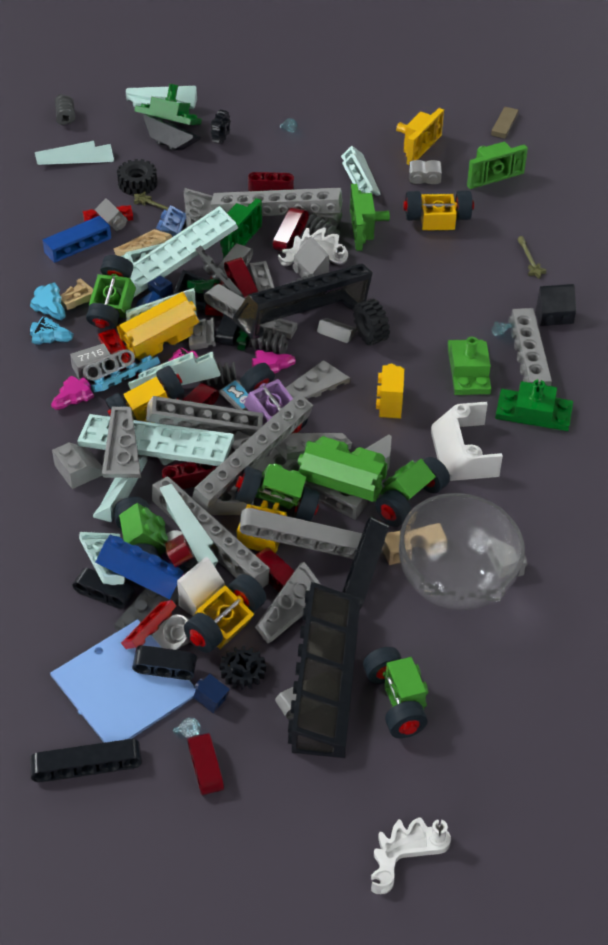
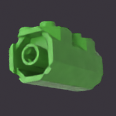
[298,436,387,502]

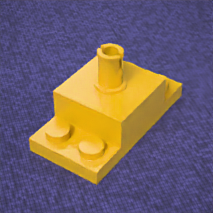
[396,108,444,165]

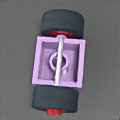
[240,363,308,433]

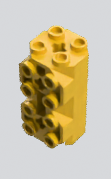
[117,292,199,361]

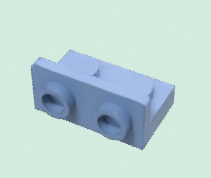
[156,205,186,237]

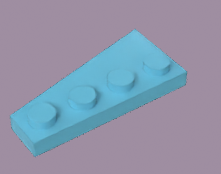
[91,355,161,392]

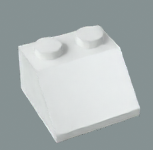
[177,557,225,616]

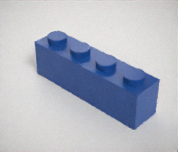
[42,216,111,263]
[95,534,184,599]

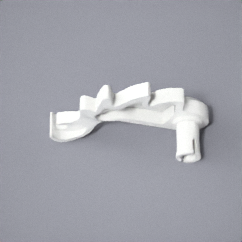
[278,227,348,266]
[371,817,451,894]

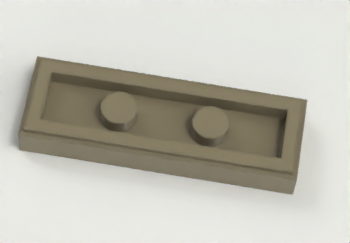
[491,106,519,139]

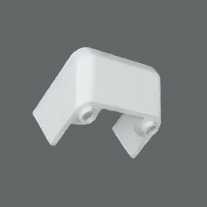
[431,402,503,481]

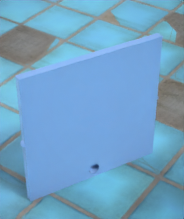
[50,619,196,743]

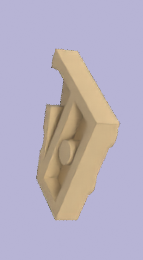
[60,278,93,310]

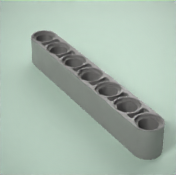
[240,508,362,559]

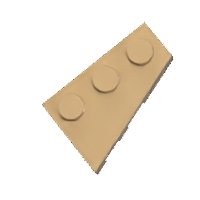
[114,229,172,256]

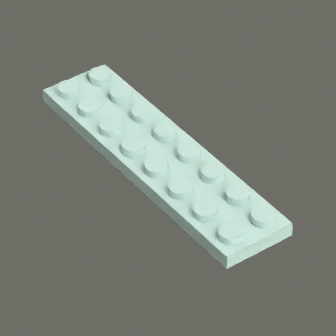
[130,206,238,298]
[77,414,234,466]

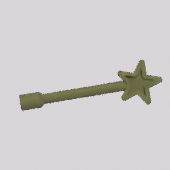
[134,192,169,211]
[517,236,546,279]

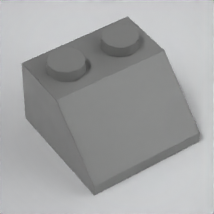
[293,236,329,278]
[52,442,103,489]

